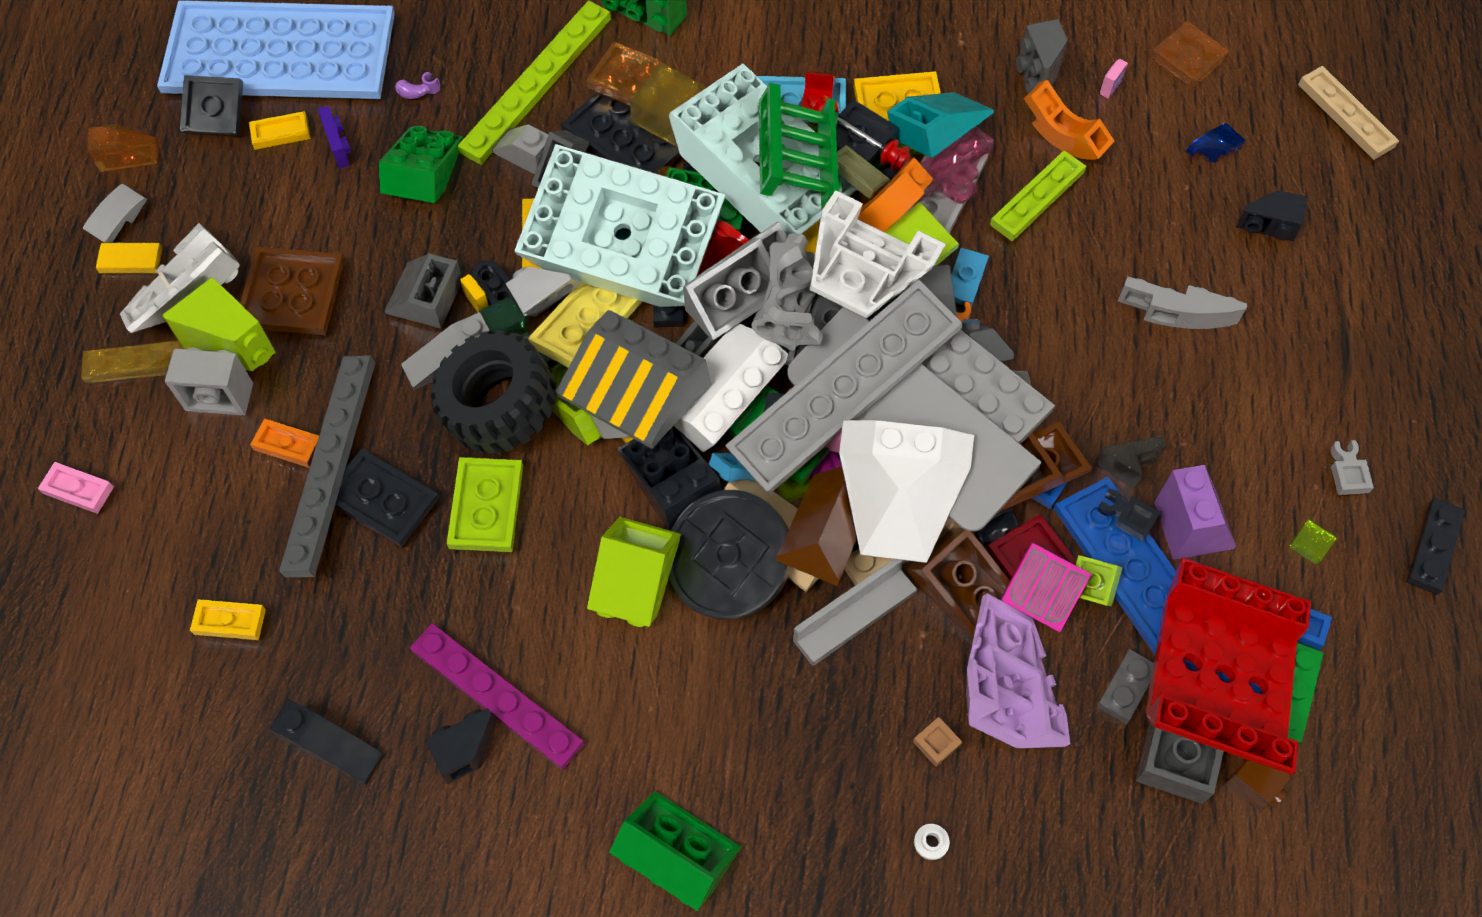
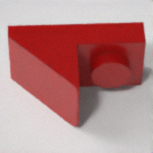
[801,70,836,108]

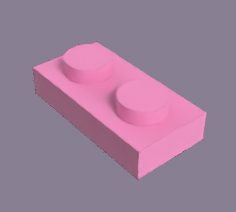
[38,462,114,514]

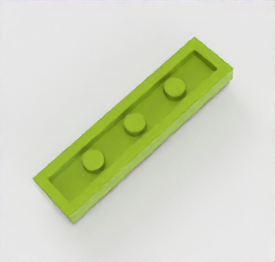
[990,150,1086,242]

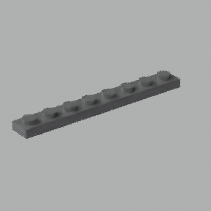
[279,355,376,577]

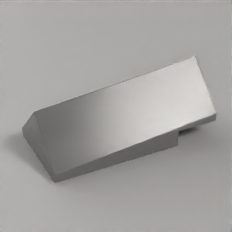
[683,222,787,340]

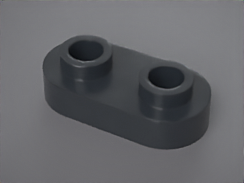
[472,260,518,312]

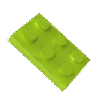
[447,457,523,552]

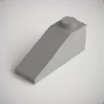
[401,312,489,390]

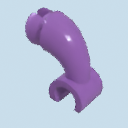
[395,72,440,99]

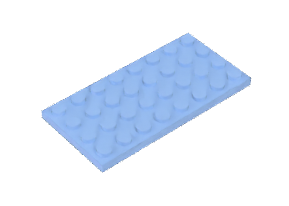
[157,1,395,99]

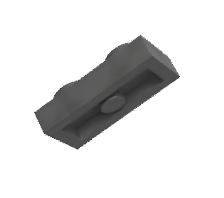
[1097,649,1154,724]

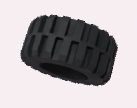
[430,330,557,454]

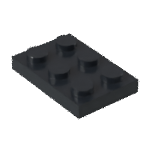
[335,449,439,548]

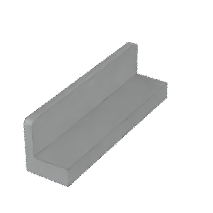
[793,559,917,666]

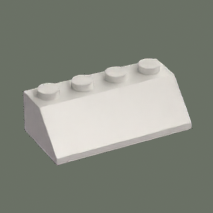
[674,324,788,452]

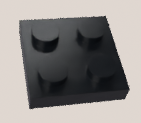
[180,75,243,136]

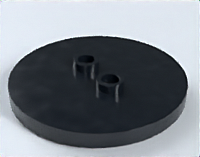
[669,490,791,620]

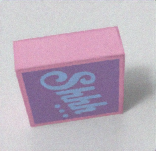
[1100,59,1128,99]

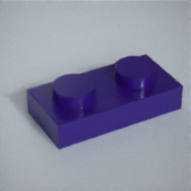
[318,106,351,169]

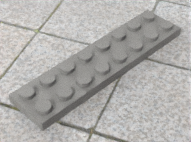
[725,280,962,495]

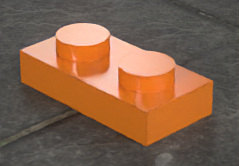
[250,419,319,468]

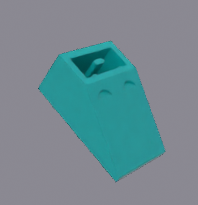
[887,92,994,158]

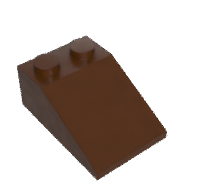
[907,528,1018,639]

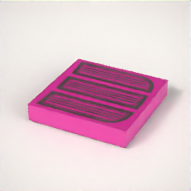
[1000,542,1091,632]

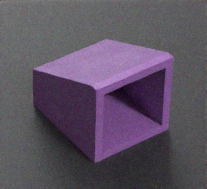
[1154,465,1236,560]

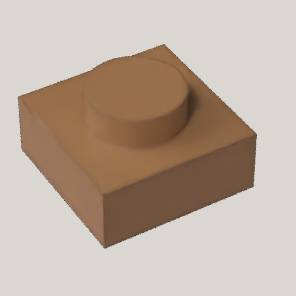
[913,717,962,767]

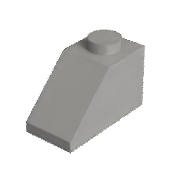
[493,124,548,174]
[506,266,583,317]

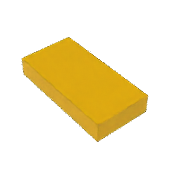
[249,111,311,150]
[96,243,162,273]

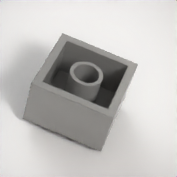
[165,347,253,415]

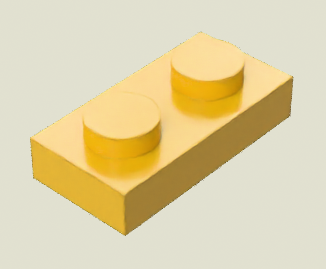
[190,599,266,640]

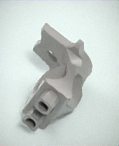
[752,234,823,351]

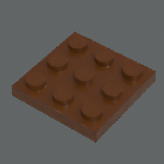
[240,246,345,335]

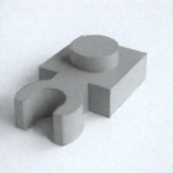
[1331,440,1374,495]

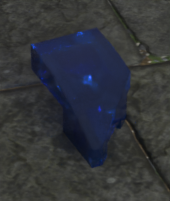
[1186,123,1246,163]

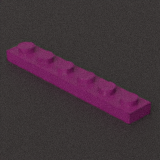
[410,623,584,771]

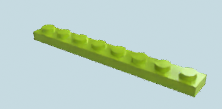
[457,0,611,165]

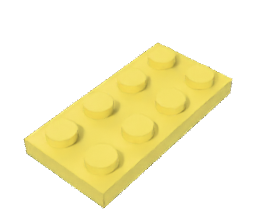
[528,283,643,368]

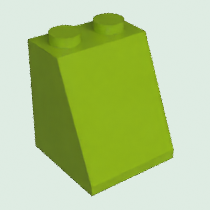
[162,277,276,372]
[587,517,681,627]

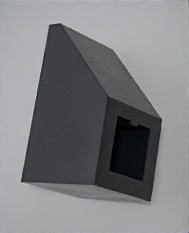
[1236,190,1307,241]
[425,709,496,784]

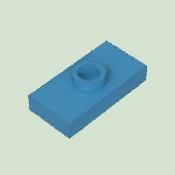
[951,248,989,308]

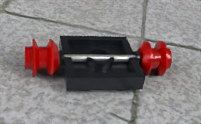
[809,95,911,172]

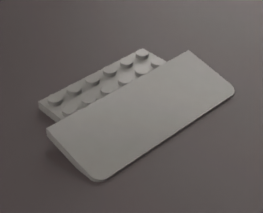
[788,307,1055,531]

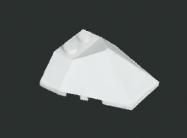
[810,190,946,318]
[120,223,240,333]
[839,420,974,563]

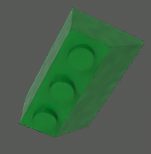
[609,791,741,912]

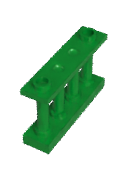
[759,82,841,209]

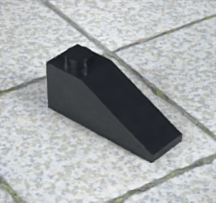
[269,699,384,784]

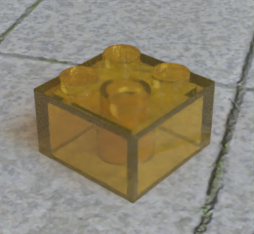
[630,63,707,147]

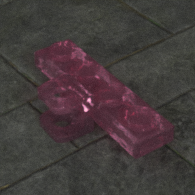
[911,126,994,208]

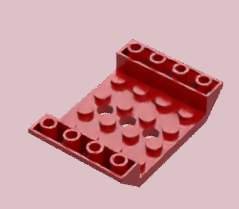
[1146,558,1311,775]

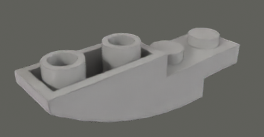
[1118,276,1247,329]

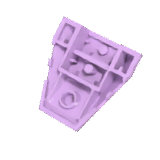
[966,593,1070,748]

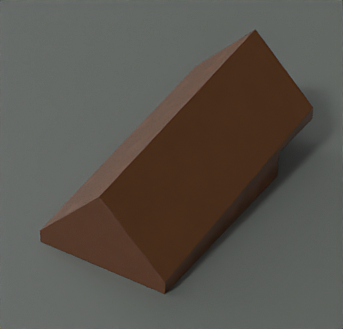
[999,421,1092,512]
[775,466,857,586]

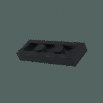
[1406,498,1465,595]

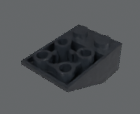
[617,425,722,531]

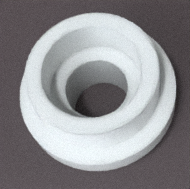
[914,824,950,860]

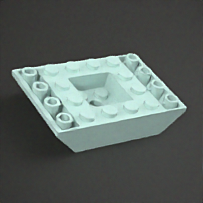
[669,64,857,236]
[515,144,725,307]

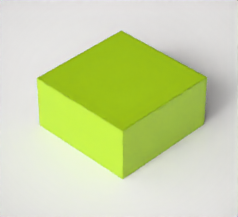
[1075,555,1122,607]

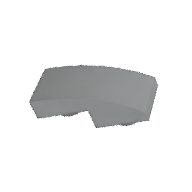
[83,184,147,243]

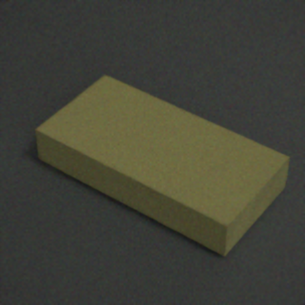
[837,145,890,199]

